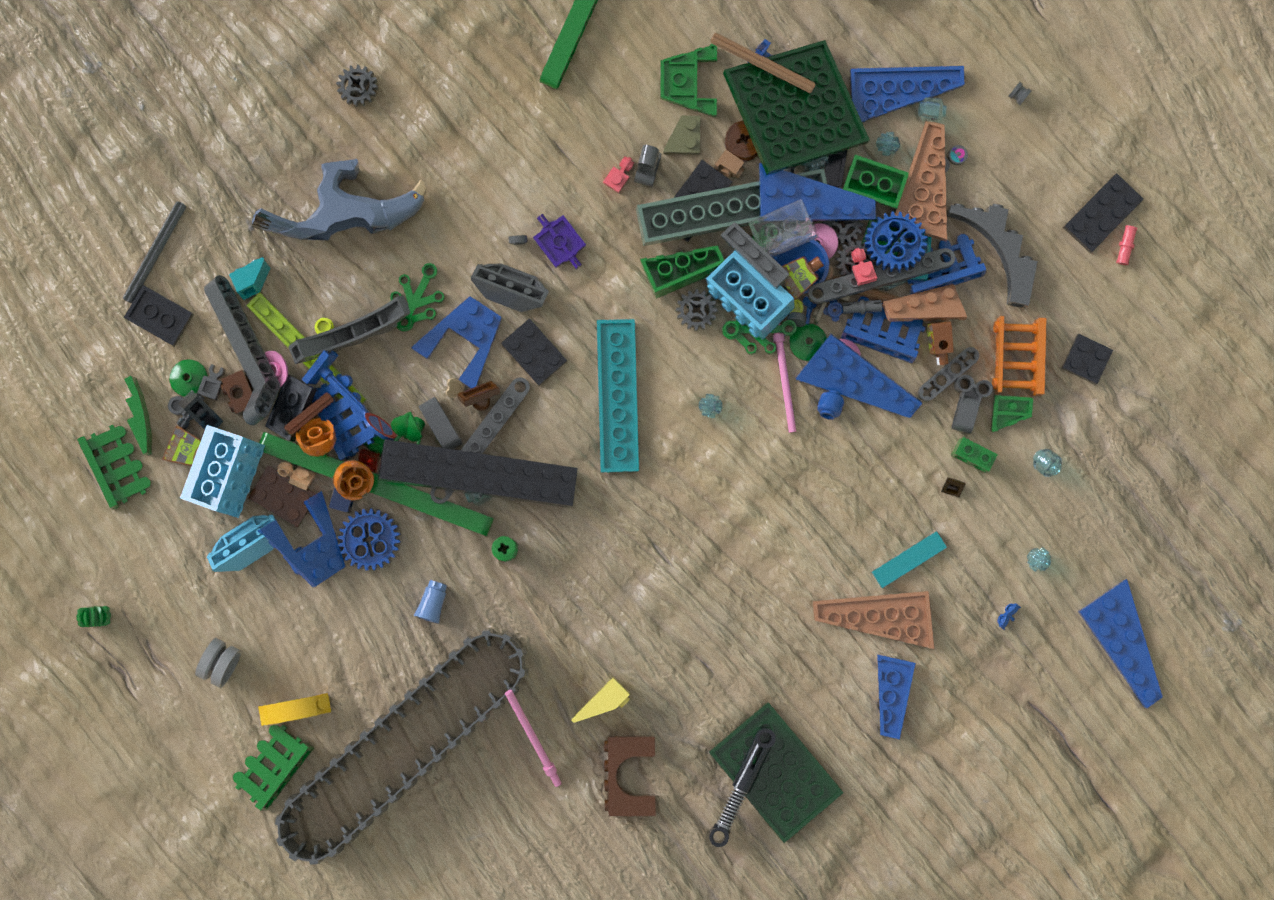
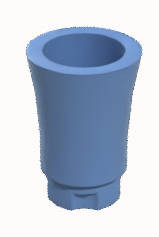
[413,580,447,624]

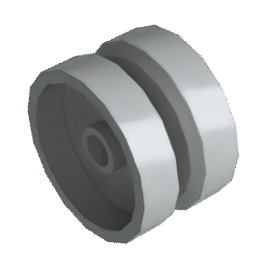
[195,638,241,688]

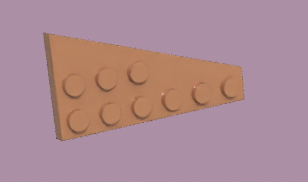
[895,120,947,242]

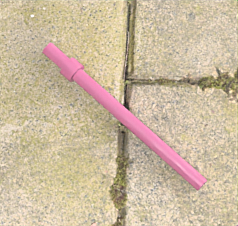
[773,323,796,433]
[505,690,562,787]

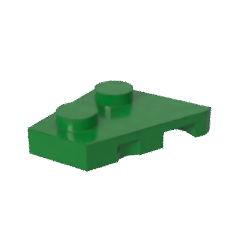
[991,395,1034,432]

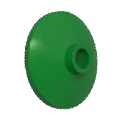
[789,323,827,361]
[169,359,208,397]

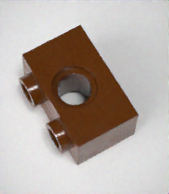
[221,370,254,416]

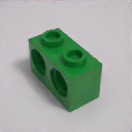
[951,437,998,473]

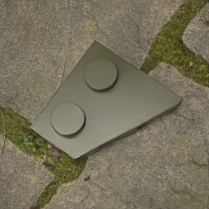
[663,115,700,155]

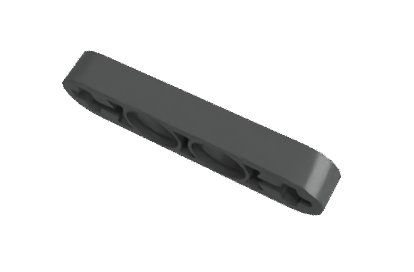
[917,347,979,402]

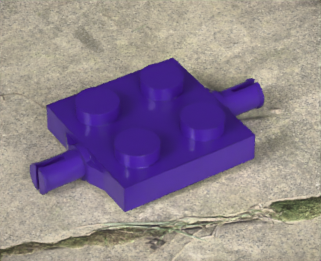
[533,214,586,269]

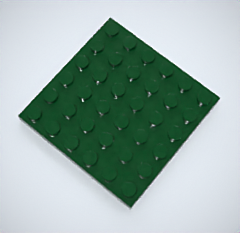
[723,40,870,175]

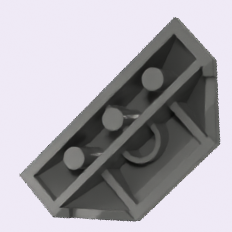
[470,263,549,312]

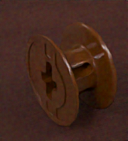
[724,120,758,162]

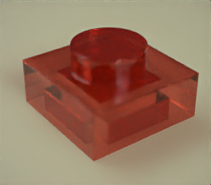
[358,448,380,472]

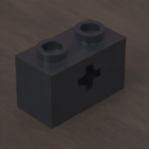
[178,390,224,430]

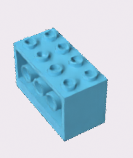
[706,251,795,340]
[180,425,265,518]

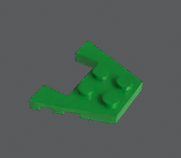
[660,44,717,117]

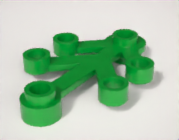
[390,263,445,332]
[722,320,797,355]

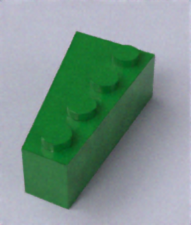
[640,246,724,299]

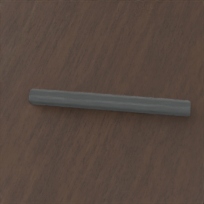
[123,201,186,303]

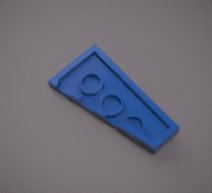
[877,654,916,739]

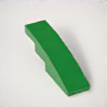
[124,376,152,456]

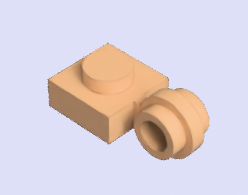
[277,461,316,490]

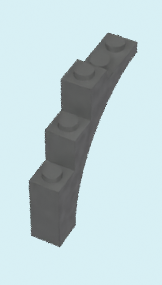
[947,204,1038,309]
[288,295,410,364]

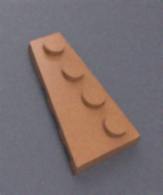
[882,284,967,322]

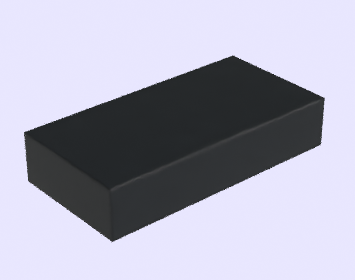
[824,150,848,188]

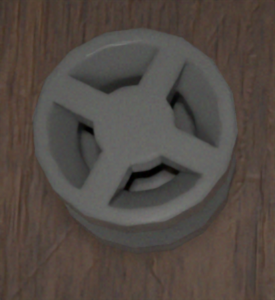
[1008,82,1032,106]

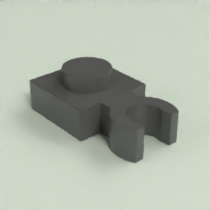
[197,364,225,400]

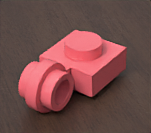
[603,156,635,194]
[851,248,877,286]

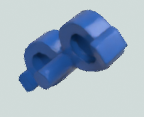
[997,603,1021,630]

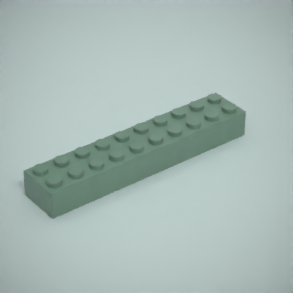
[636,169,827,246]

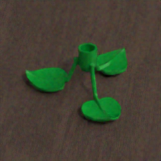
[364,411,425,457]

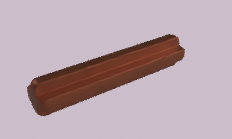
[284,393,334,435]

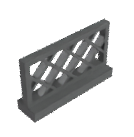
[721,222,790,289]

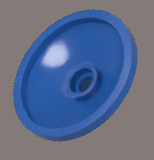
[773,236,829,294]

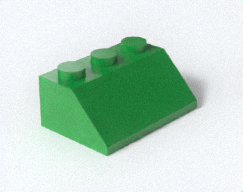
[843,155,909,209]

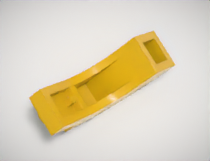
[258,693,331,726]

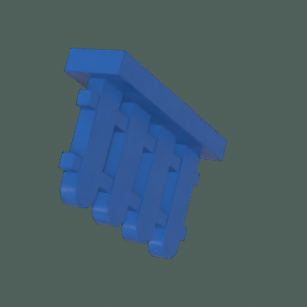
[907,234,986,295]
[841,296,925,363]
[312,374,377,460]

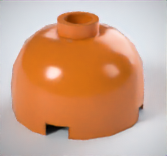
[296,418,336,457]
[333,460,374,500]

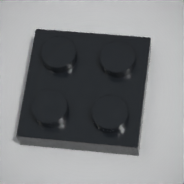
[1061,334,1113,385]

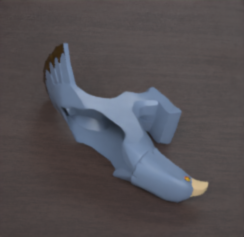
[252,159,426,240]

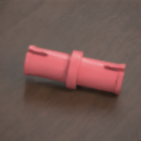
[1116,225,1138,265]

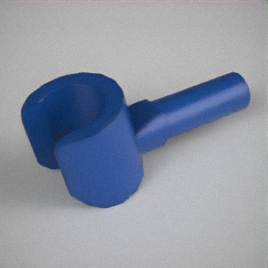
[803,296,817,324]

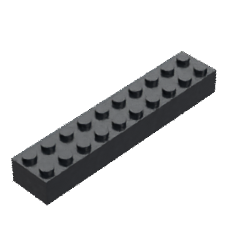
[378,439,578,508]

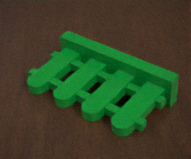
[77,425,151,510]
[233,725,314,811]

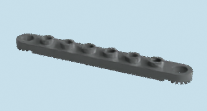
[808,248,955,304]
[430,377,530,504]

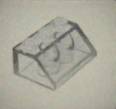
[748,199,819,258]

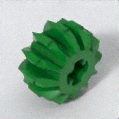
[76,606,111,627]

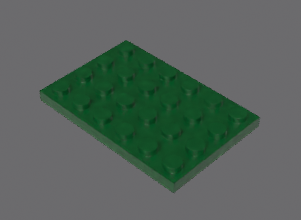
[709,702,844,843]

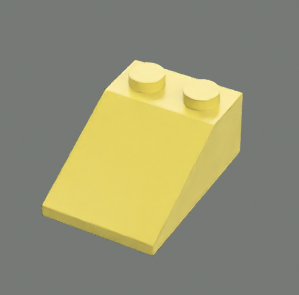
[571,676,630,723]

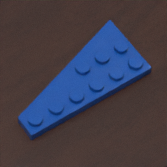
[796,334,922,418]

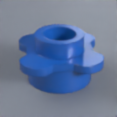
[823,300,843,322]

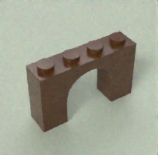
[604,735,656,816]

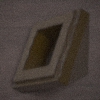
[941,477,966,497]

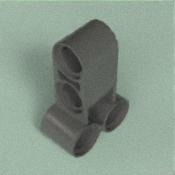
[634,145,662,187]
[951,375,993,434]

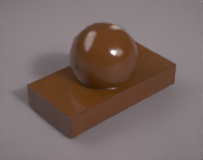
[457,381,501,411]

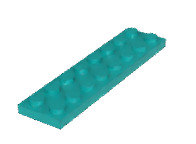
[597,319,639,473]

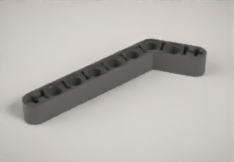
[204,275,280,425]

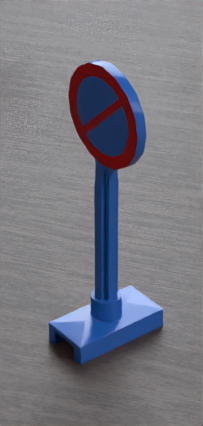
[302,350,396,440]

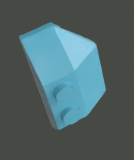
[207,515,276,572]

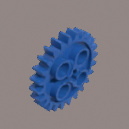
[865,211,928,272]
[338,508,401,571]

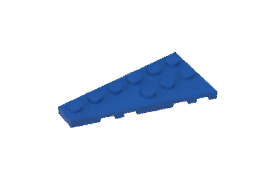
[850,66,965,122]
[759,163,876,221]
[1078,579,1163,708]

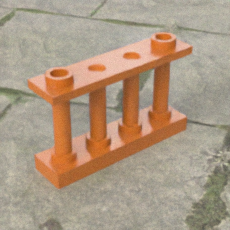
[992,316,1046,396]

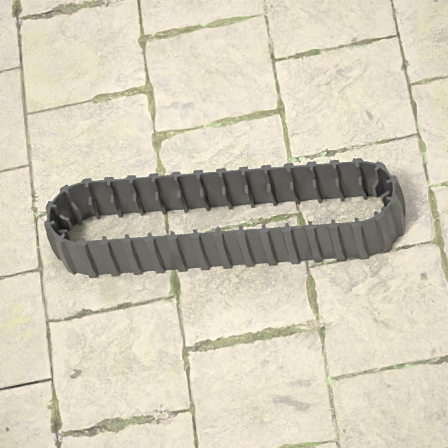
[275,628,529,865]

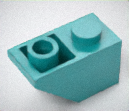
[229,257,271,300]

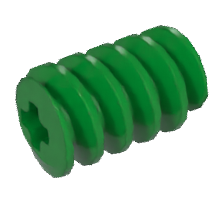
[492,536,518,562]

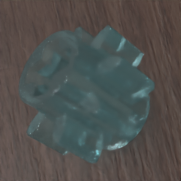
[876,132,900,156]
[699,394,723,418]
[1027,547,1051,572]

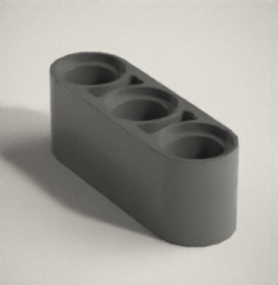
[418,397,463,449]

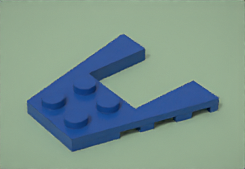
[411,296,502,388]
[257,491,346,587]

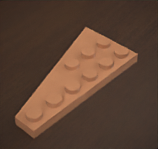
[812,591,934,649]

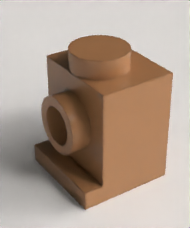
[714,150,745,179]

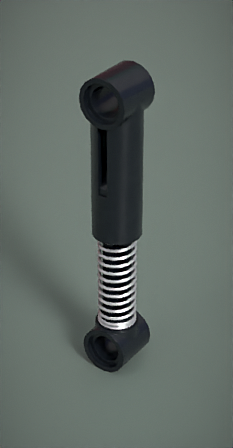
[709,727,776,847]

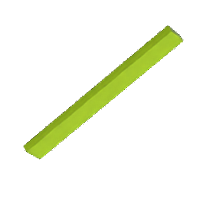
[246,292,367,413]

